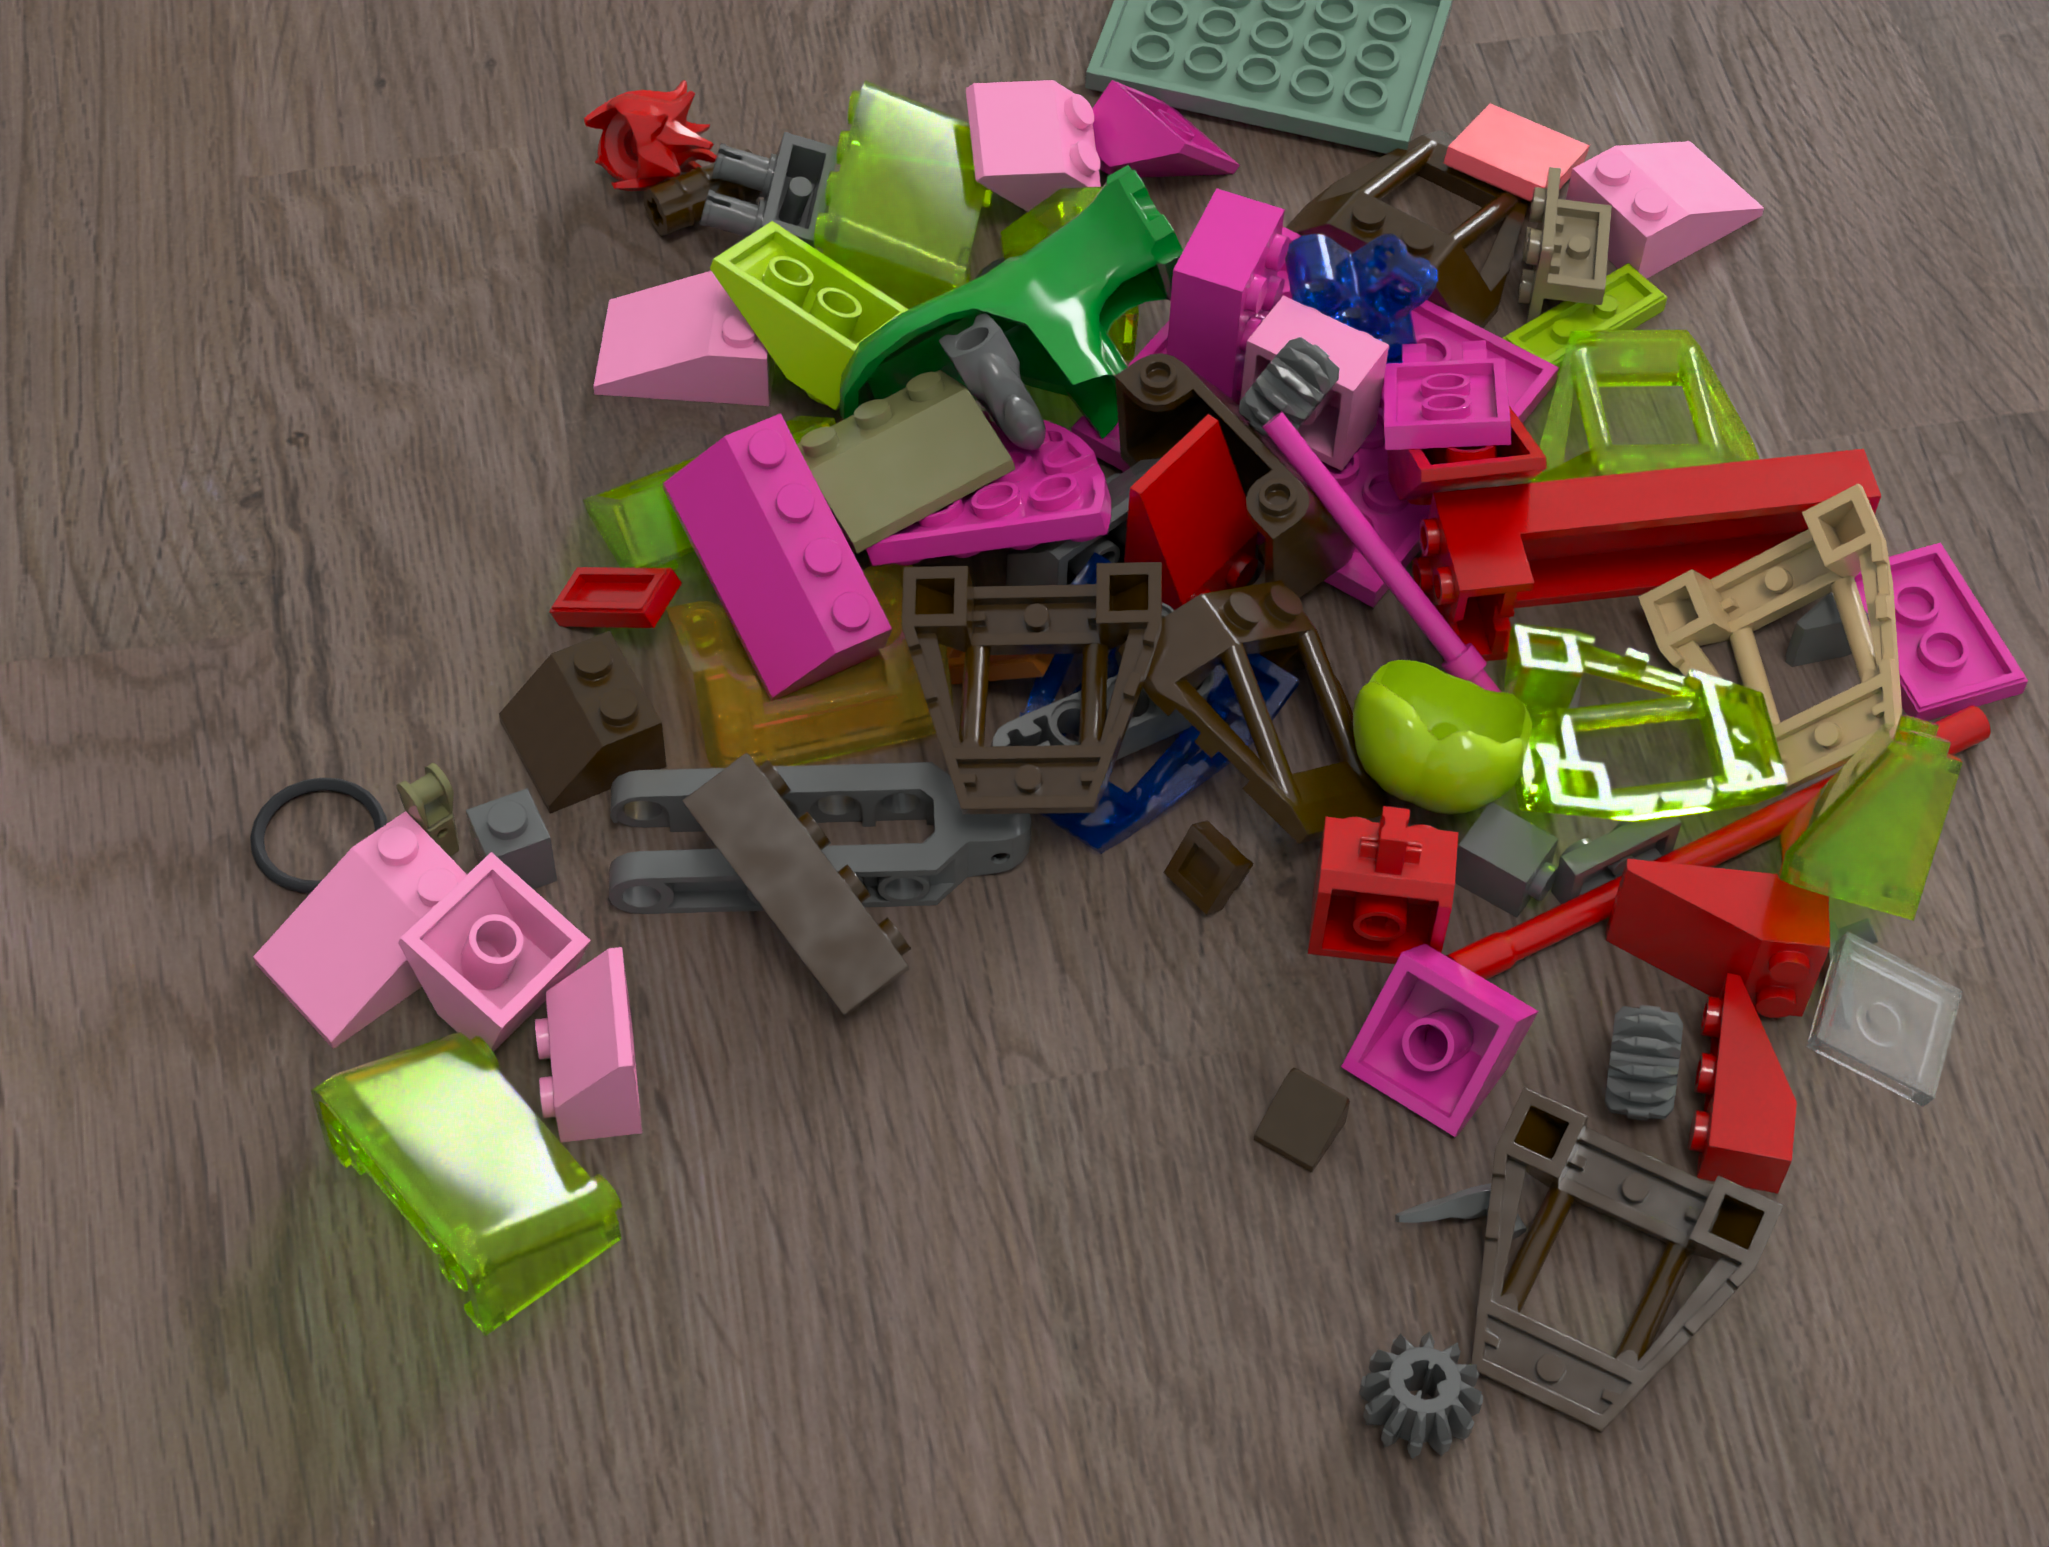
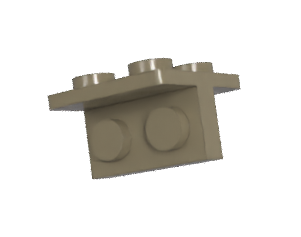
[1518,167,1612,323]

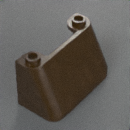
[1115,353,1355,598]

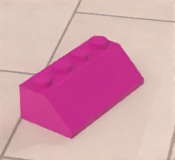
[662,413,892,702]

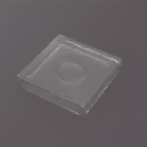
[1806,932,1963,1107]

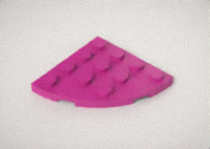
[866,411,1111,566]

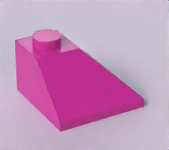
[1092,80,1240,177]

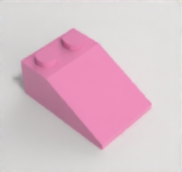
[1566,141,1764,279]
[593,271,776,406]
[253,811,467,1049]

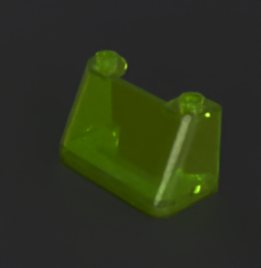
[1776,714,1963,921]
[311,1032,622,1336]

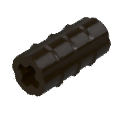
[643,149,761,236]

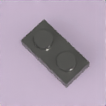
[1551,804,1682,904]

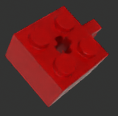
[1308,806,1458,964]

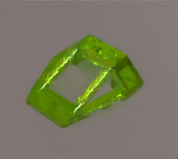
[1530,329,1760,483]
[1504,623,1788,823]

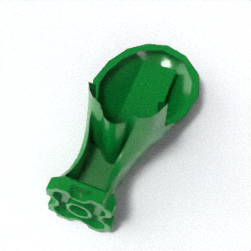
[840,165,1183,439]

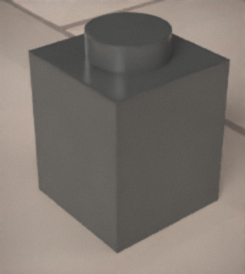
[466,788,557,889]
[1455,802,1559,918]

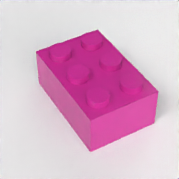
[1166,188,1290,402]

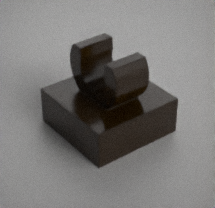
[1163,820,1254,915]

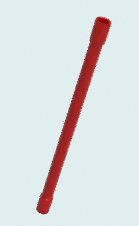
[1446,705,1991,980]

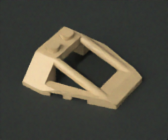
[1638,484,1902,791]

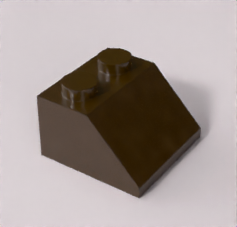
[499,631,667,814]

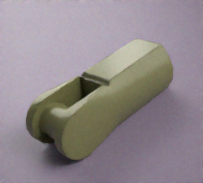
[396,763,459,856]

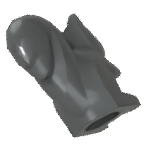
[939,313,1046,451]

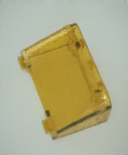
[666,563,954,768]

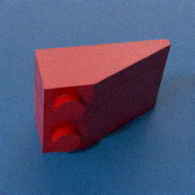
[1387,406,1547,505]
[1124,414,1258,610]
[1606,859,1830,1018]

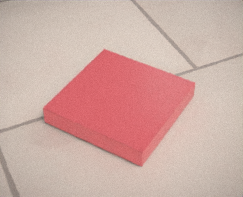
[1443,103,1590,202]

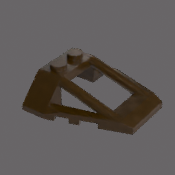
[1286,130,1530,328]
[902,562,1162,815]
[1118,580,1386,844]
[1471,1087,1784,1433]

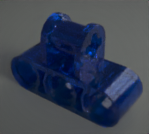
[1285,234,1438,364]

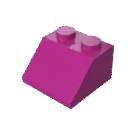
[1341,944,1539,1137]

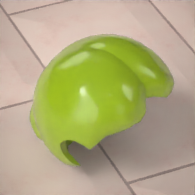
[1353,660,1532,814]

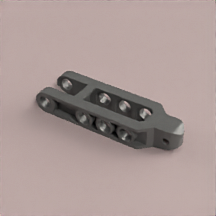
[609,762,1031,914]

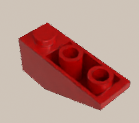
[1688,973,1797,1194]

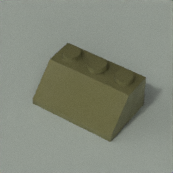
[797,370,1015,553]

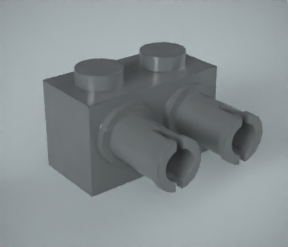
[699,132,839,248]

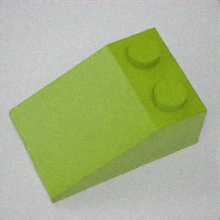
[710,221,908,411]

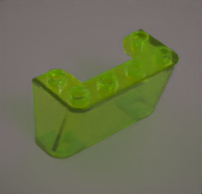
[814,80,994,309]

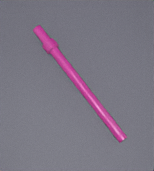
[1262,412,1501,692]

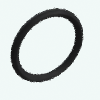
[250,777,387,893]

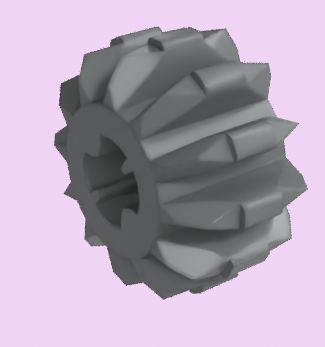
[1239,337,1340,441]
[1605,1004,1683,1121]
[1359,1331,1483,1459]

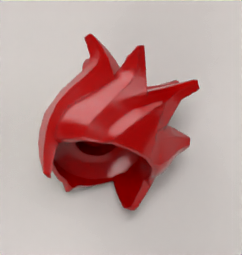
[584,80,717,191]

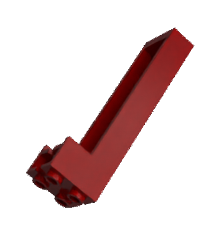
[1412,450,1882,662]

